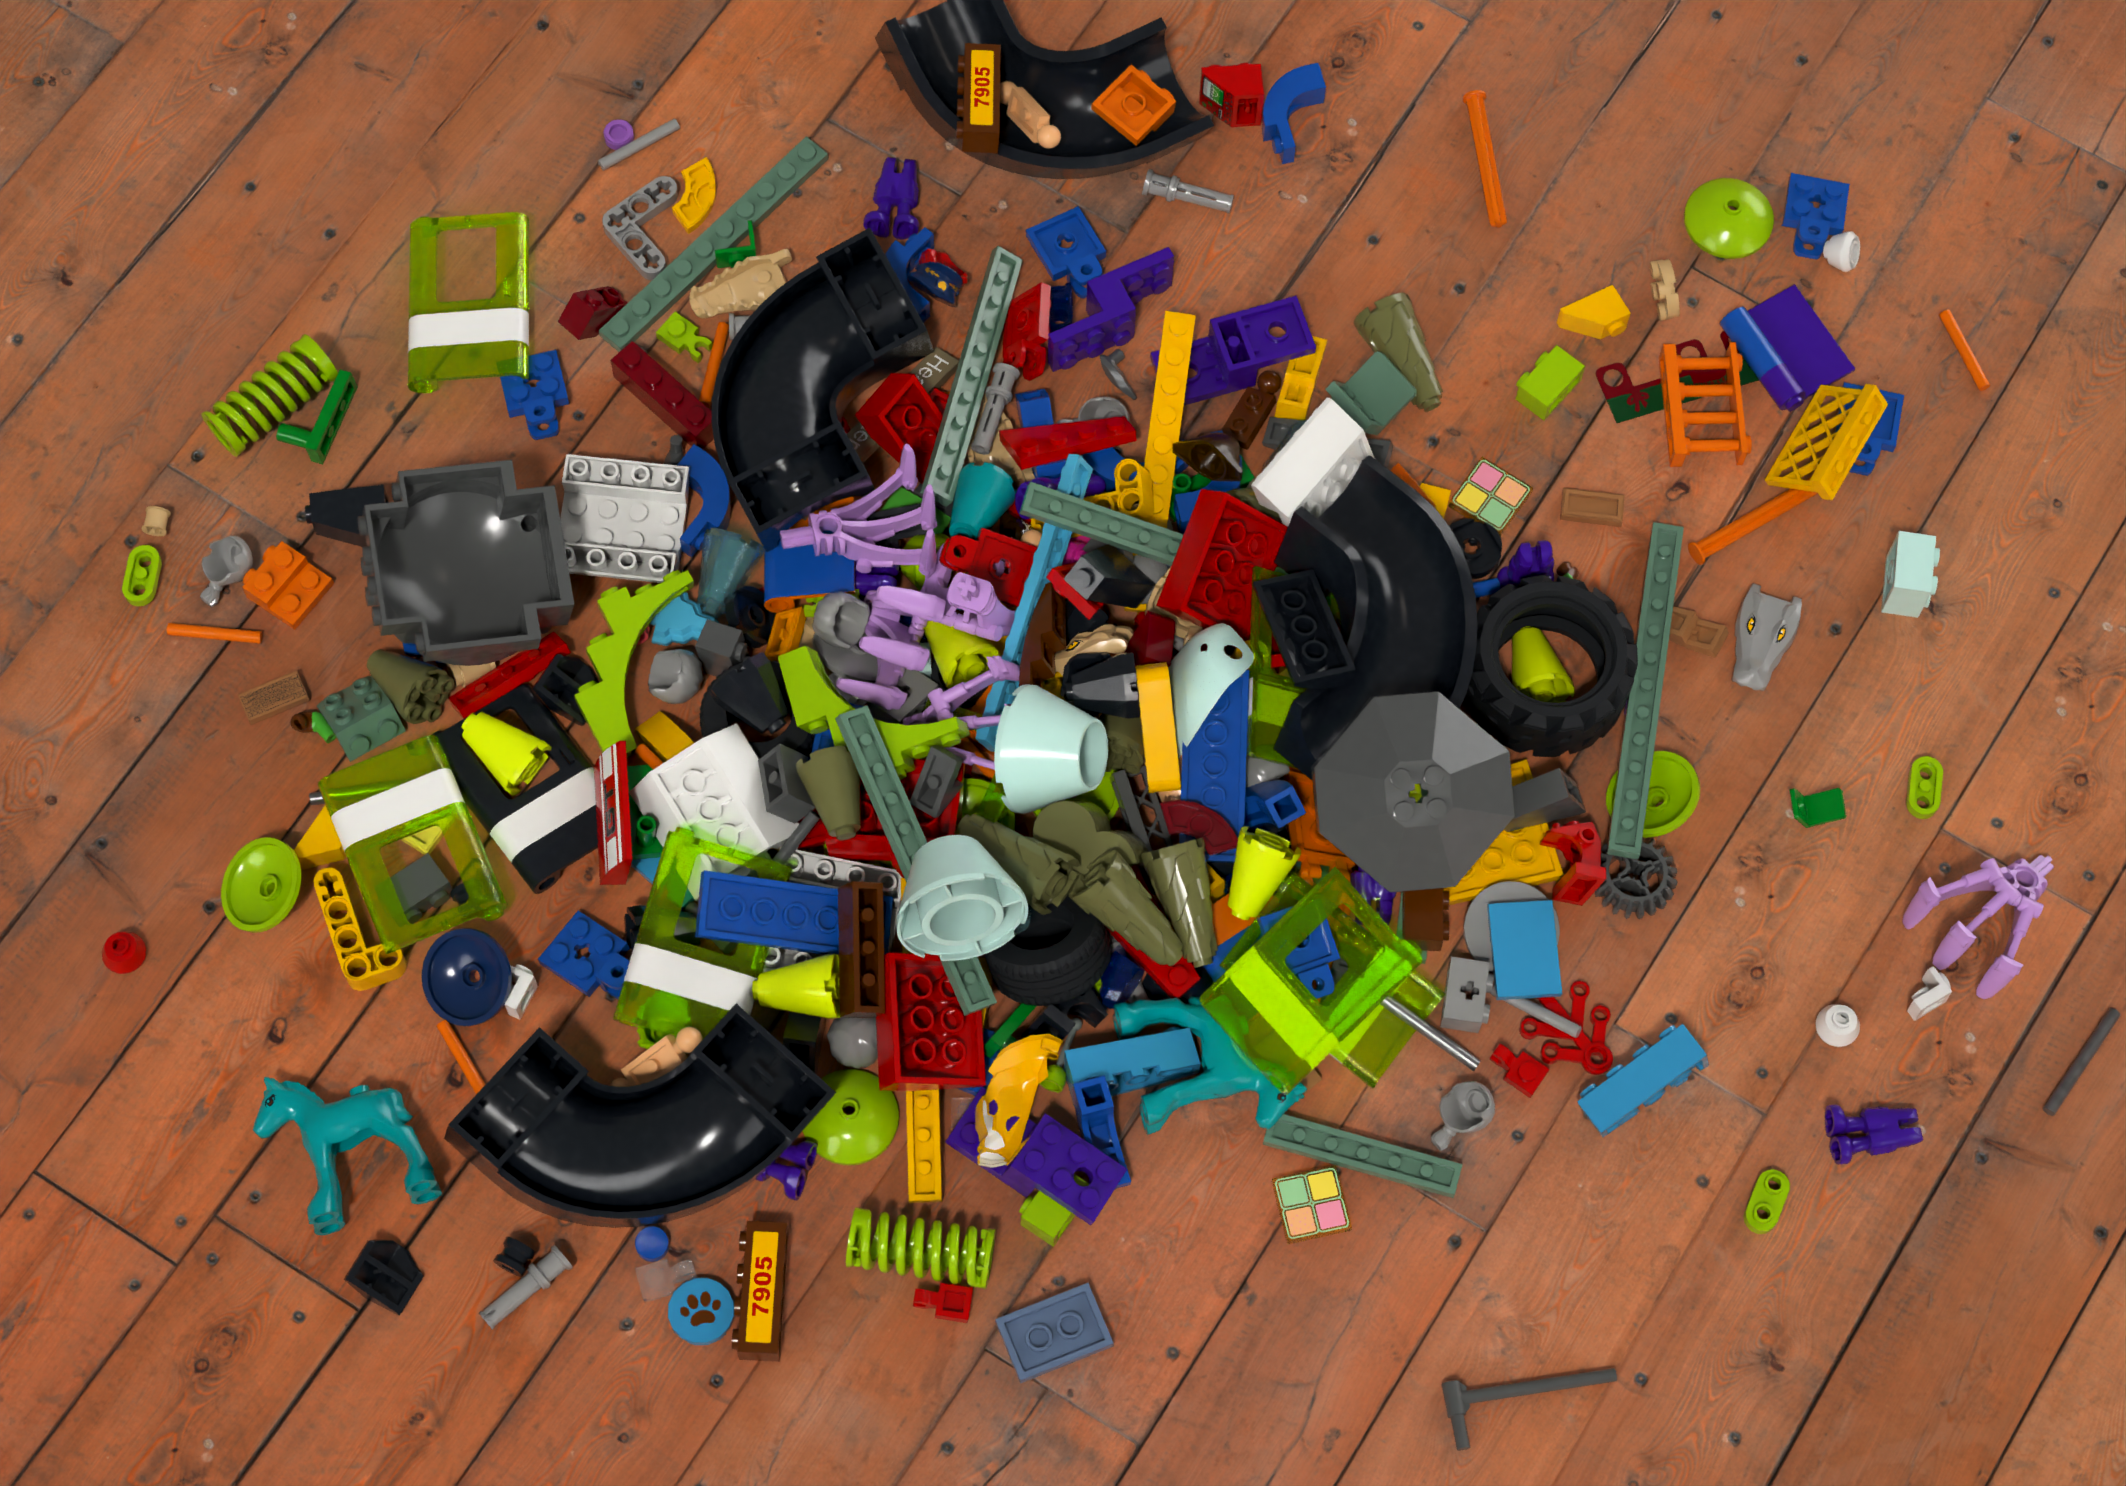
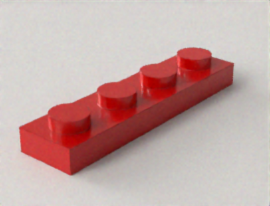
[448,631,571,719]

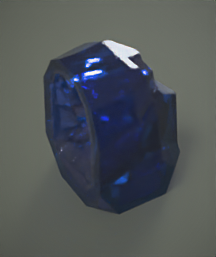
[1099,950,1145,1009]

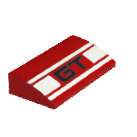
[594,741,632,885]

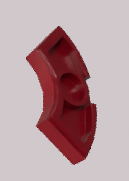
[1160,800,1238,856]

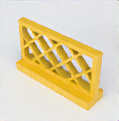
[1765,384,1888,500]

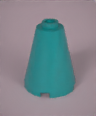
[949,462,1016,540]

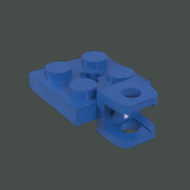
[1782,173,1850,260]
[1026,206,1106,299]
[497,350,569,440]
[1834,382,1904,476]
[1257,897,1340,1000]
[538,910,639,1000]

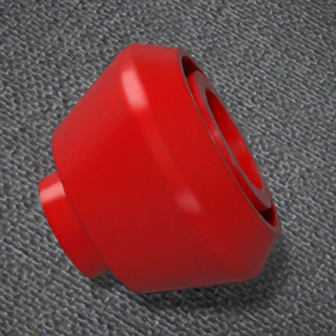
[102,931,146,974]

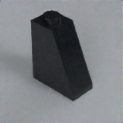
[305,484,388,547]
[1064,544,1156,609]
[783,1011,826,1075]

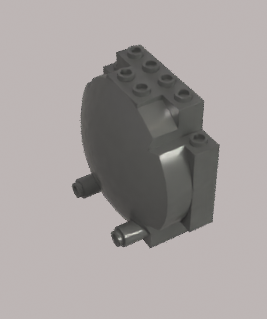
[358,460,574,666]

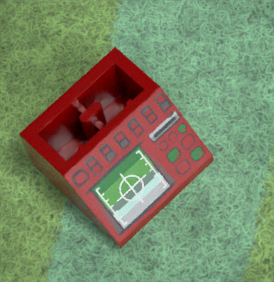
[1199,63,1264,127]

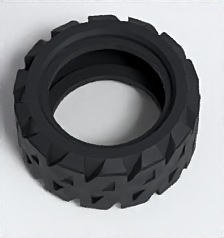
[1464,575,1638,757]

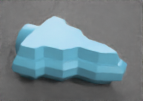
[650,592,719,646]

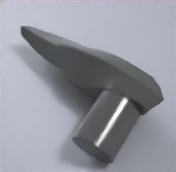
[1100,349,1137,400]
[664,435,684,465]

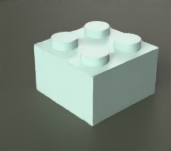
[1881,531,1940,618]

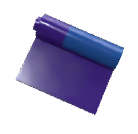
[1720,284,1855,412]

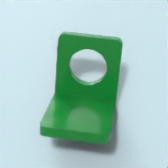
[715,220,756,268]
[1790,788,1847,828]

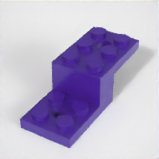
[1048,247,1174,372]
[1150,296,1316,405]
[945,1087,1127,1225]

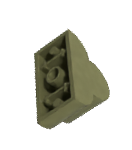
[1033,800,1149,877]

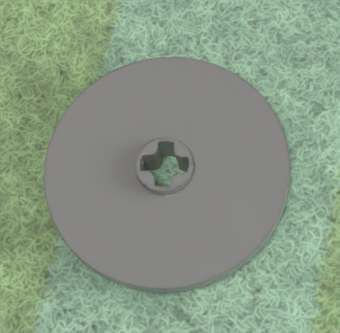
[812,632,878,684]
[1463,881,1560,974]

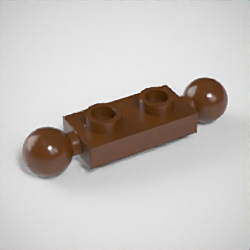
[1222,370,1281,450]

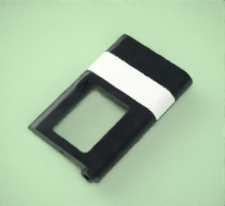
[425,684,598,894]

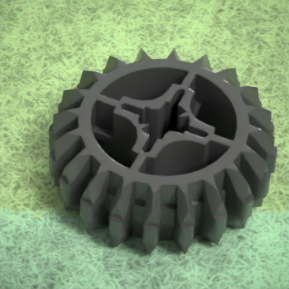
[1594,837,1678,919]

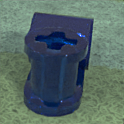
[1049,282,1073,333]

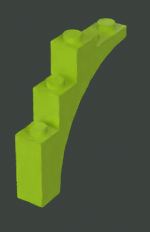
[575,570,694,758]
[778,645,970,780]

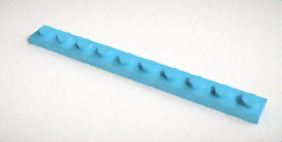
[975,454,1093,752]

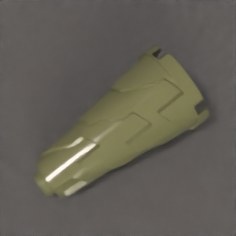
[1354,293,1443,412]
[957,813,1080,915]
[1140,837,1218,968]
[1068,850,1183,966]

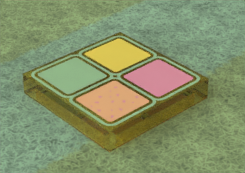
[1448,457,1533,537]
[1271,1165,1352,1245]

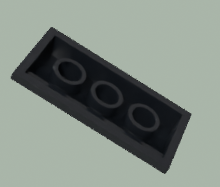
[1252,569,1356,689]

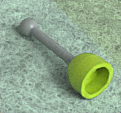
[1040,1018,1082,1093]

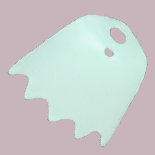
[1168,623,1254,759]

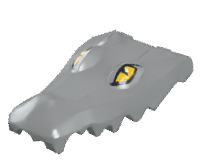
[1732,583,1802,691]

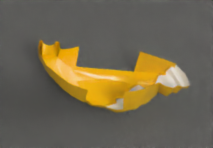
[975,1034,1063,1168]

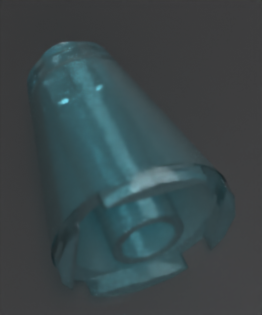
[697,528,765,618]

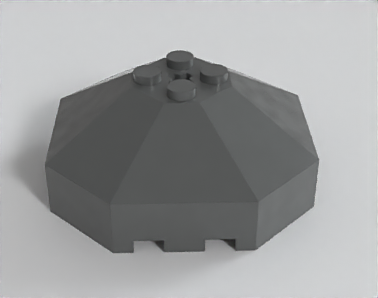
[1311,691,1515,892]

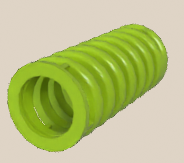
[201,334,338,457]
[846,1207,996,1289]

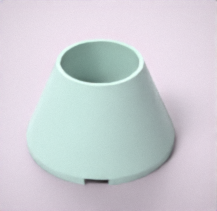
[994,684,1108,814]
[896,835,1028,961]

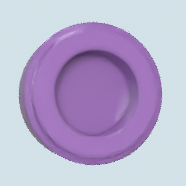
[603,120,634,150]

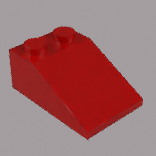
[855,373,943,484]

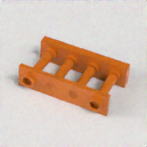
[1659,342,1752,467]

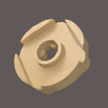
[1650,259,1680,321]

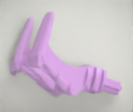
[780,444,938,579]
[920,543,1015,642]
[836,585,946,710]
[903,656,1020,770]
[1902,855,2054,999]

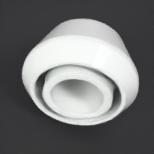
[1823,231,1860,272]
[1815,1004,1860,1047]

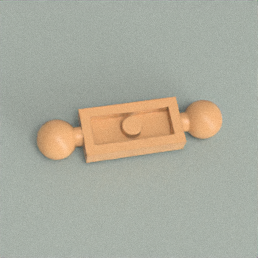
[1000,81,1061,149]
[610,1027,702,1087]

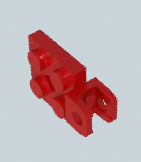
[1002,282,1051,381]
[939,528,1038,608]

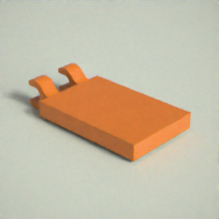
[1283,771,1355,891]

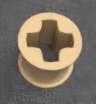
[141,506,171,536]

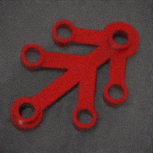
[1519,981,1613,1075]

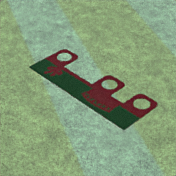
[1595,331,1759,423]

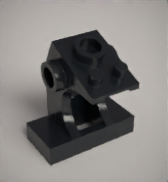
[1021,987,1108,1040]

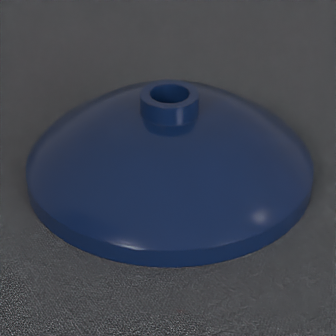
[422,928,512,1026]

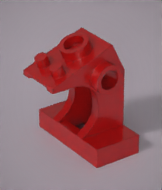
[1540,821,1606,906]

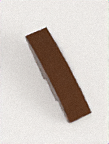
[1019,582,1066,689]

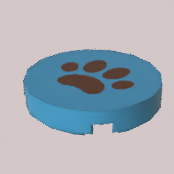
[668,1278,735,1345]

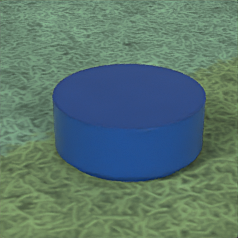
[635,1226,669,1262]

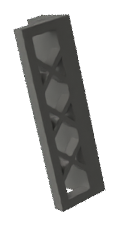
[1109,766,1173,895]

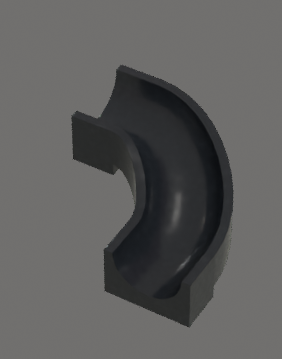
[875,0,1214,179]
[711,228,934,552]
[1273,455,1478,793]
[444,1003,836,1228]

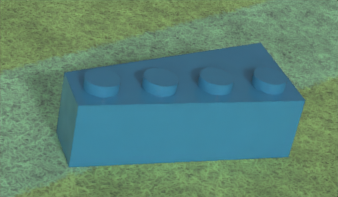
[1577,1024,1709,1137]
[1064,1027,1201,1105]

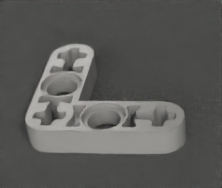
[602,176,678,281]

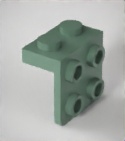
[1325,352,1417,436]
[317,676,406,762]

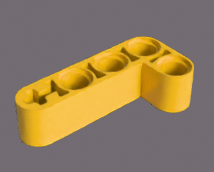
[1031,459,1154,538]
[1135,662,1181,793]
[313,867,407,991]

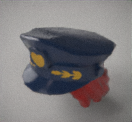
[907,249,968,307]

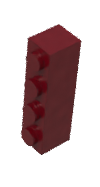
[610,341,714,449]

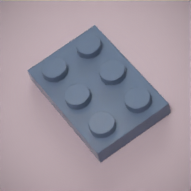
[995,1283,1114,1384]

